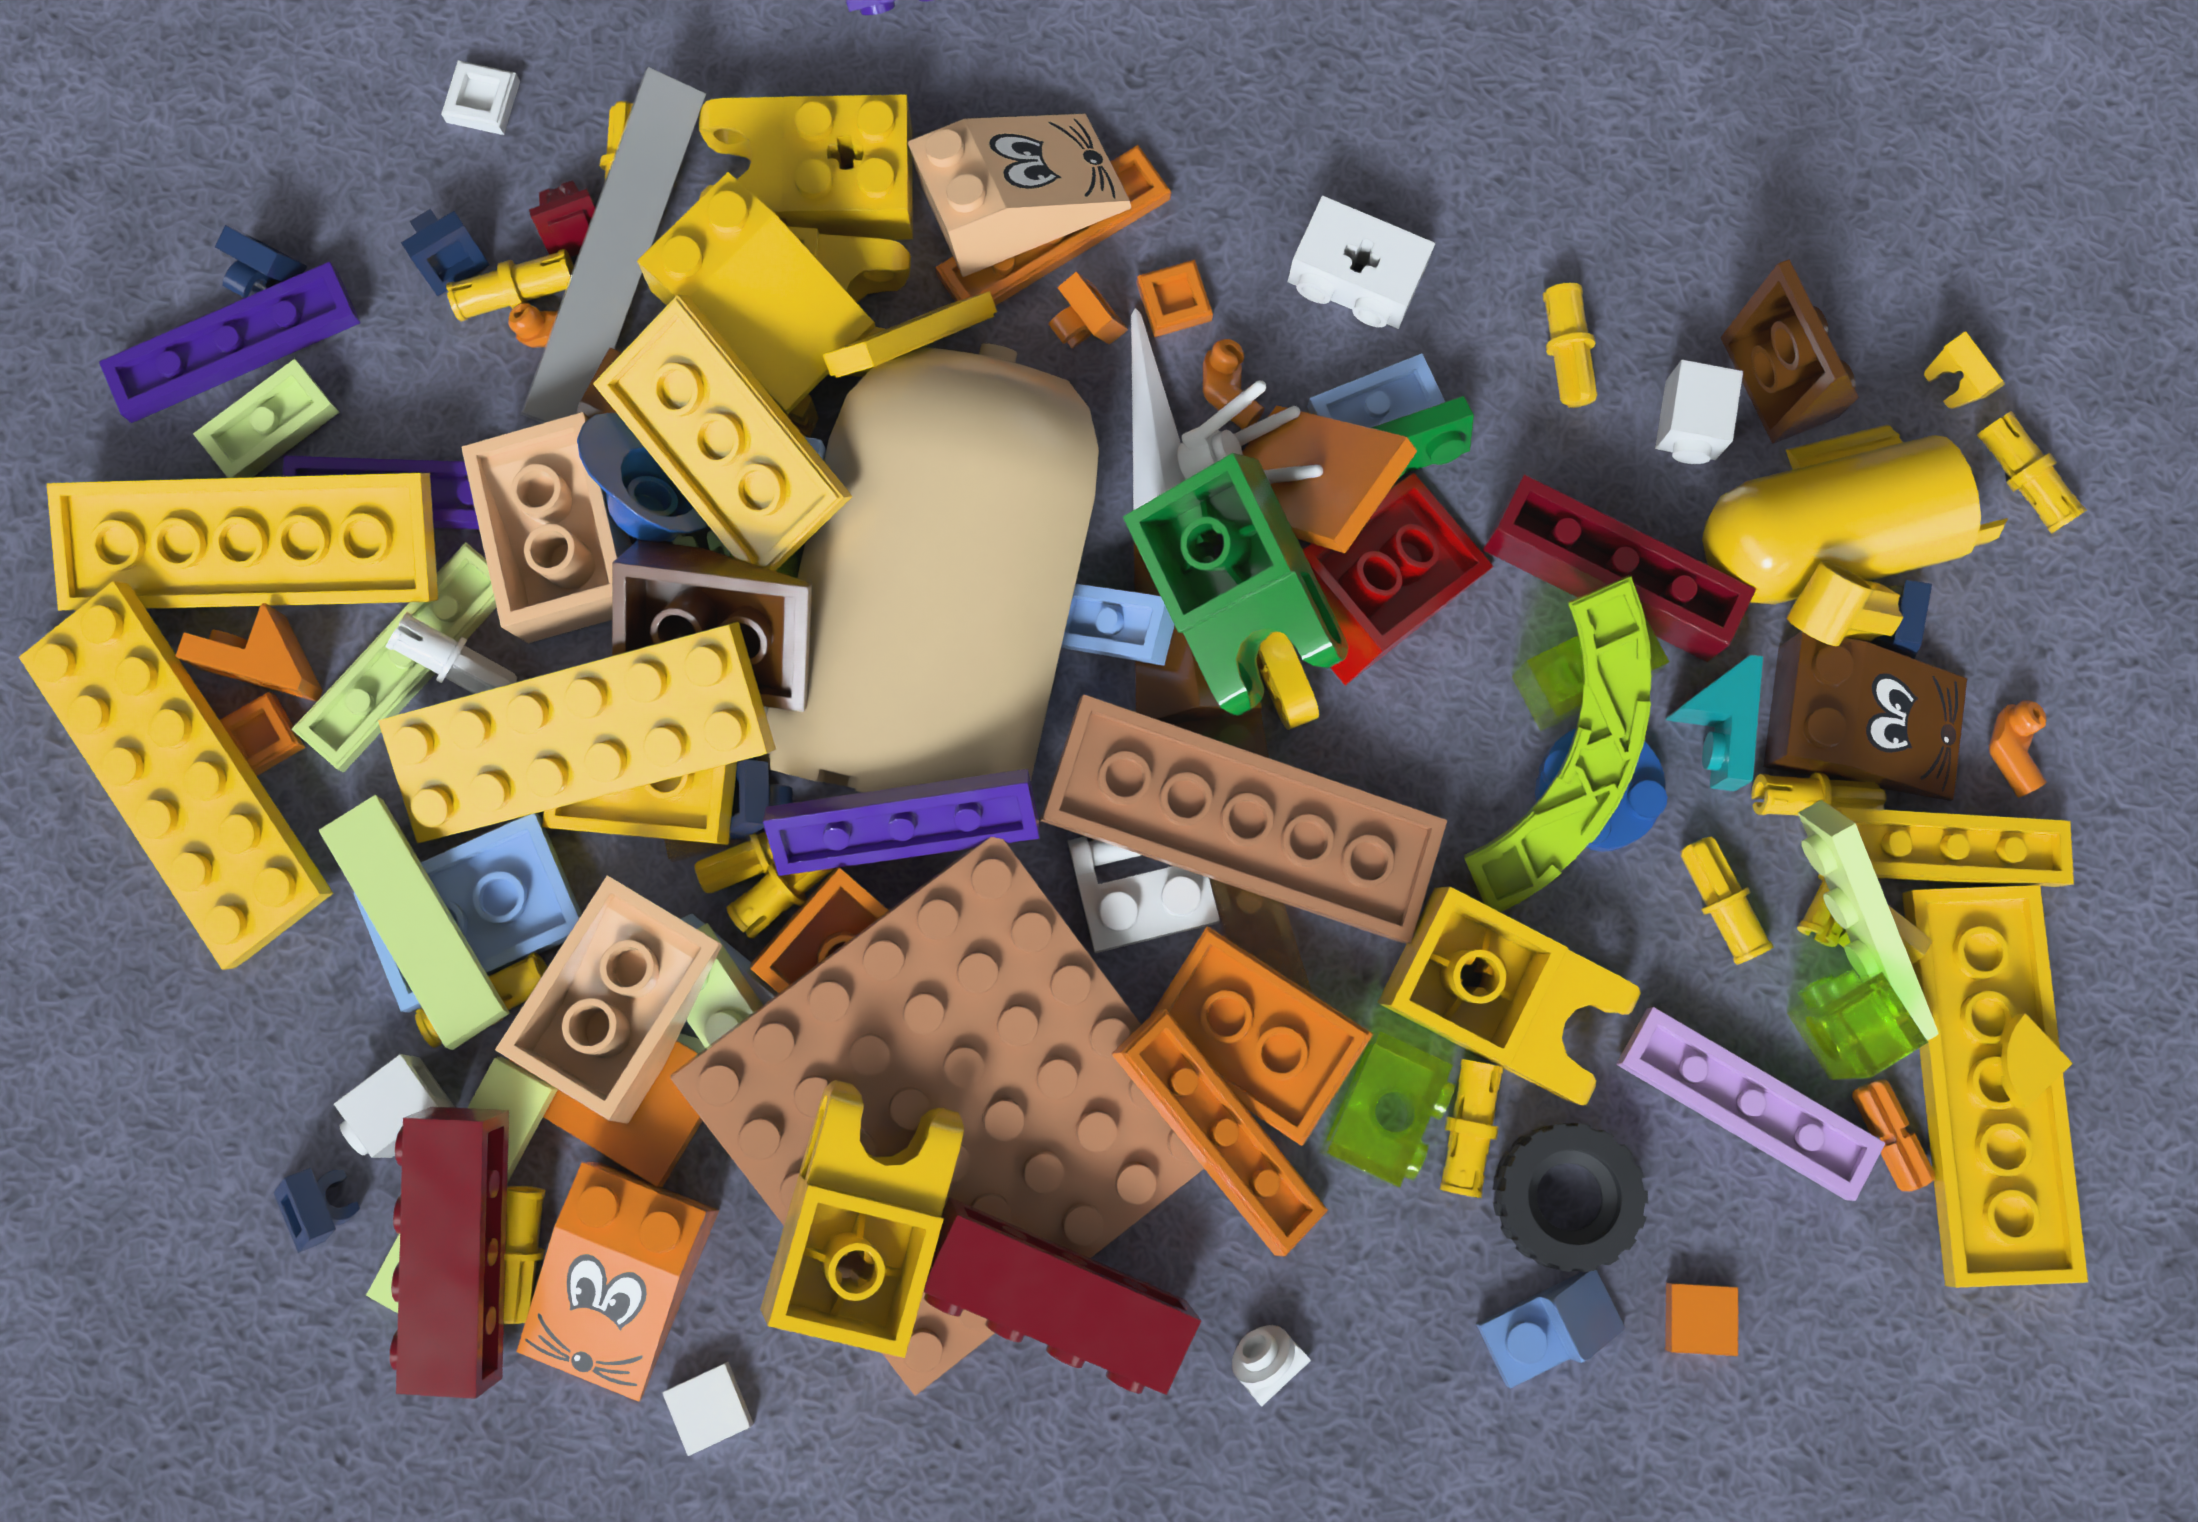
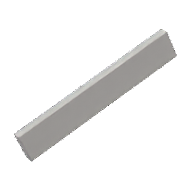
[521,67,706,423]

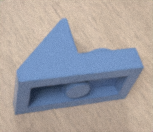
[1476,1270,1626,1388]

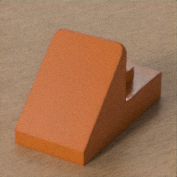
[175,603,323,702]

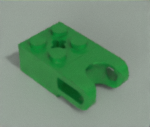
[1123,453,1349,716]

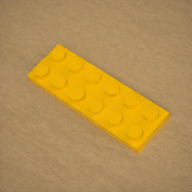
[47,473,438,611]
[19,581,333,970]
[378,622,776,843]
[1902,885,2088,1288]

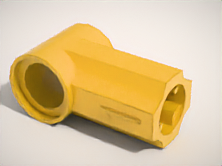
[1787,561,1904,646]

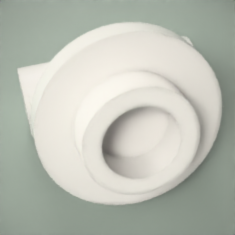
[1232,1325,1311,1406]

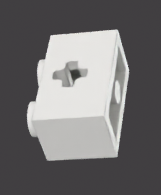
[1288,196,1435,329]

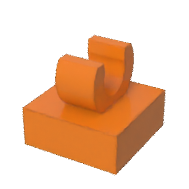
[1048,272,1128,348]

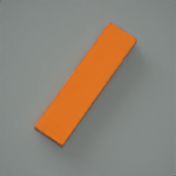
[935,145,1171,306]
[1112,1009,1328,1256]

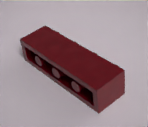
[1483,475,1756,662]
[390,1107,509,1399]
[924,1197,1202,1395]

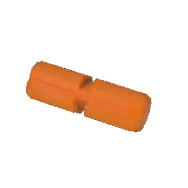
[1852,1079,1935,1191]

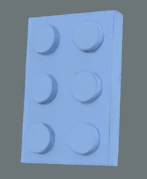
[353,813,582,1013]

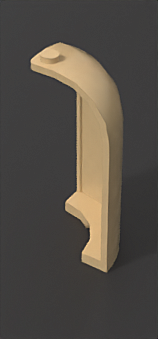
[756,344,1099,792]

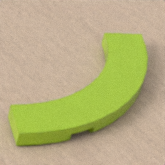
[1464,576,1651,912]

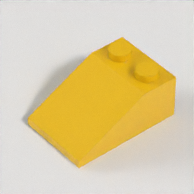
[637,172,875,415]

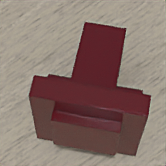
[529,180,596,257]

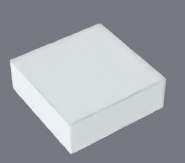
[442,60,520,135]
[662,1362,754,1456]

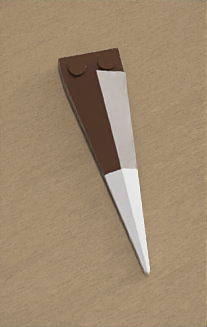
[1131,308,1269,758]

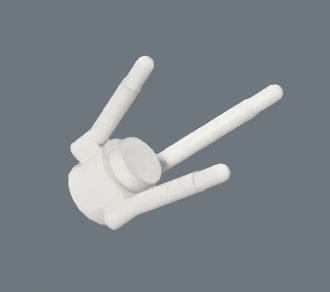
[1177,380,1323,484]

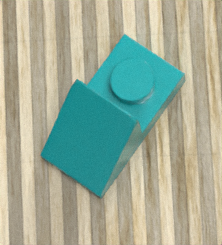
[1666,655,1763,791]

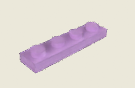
[1616,1007,1885,1201]

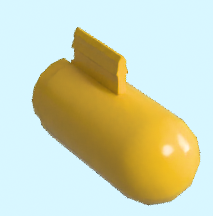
[1702,425,2008,604]

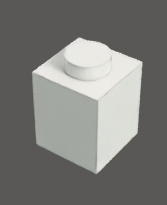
[1655,360,1743,464]
[334,1054,455,1158]

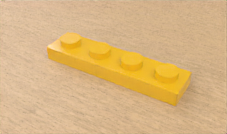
[1836,807,2074,887]

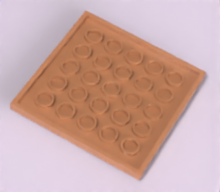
[670,837,1204,1396]

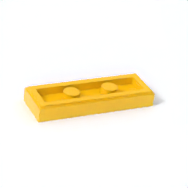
[823,291,997,378]

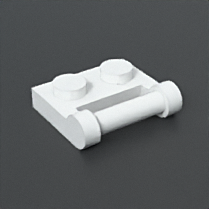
[1067,836,1220,953]

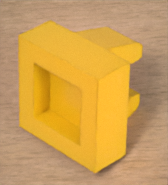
[1924,331,2005,409]

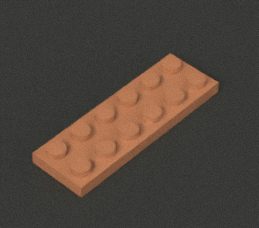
[1040,694,1447,944]

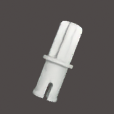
[386,612,517,694]

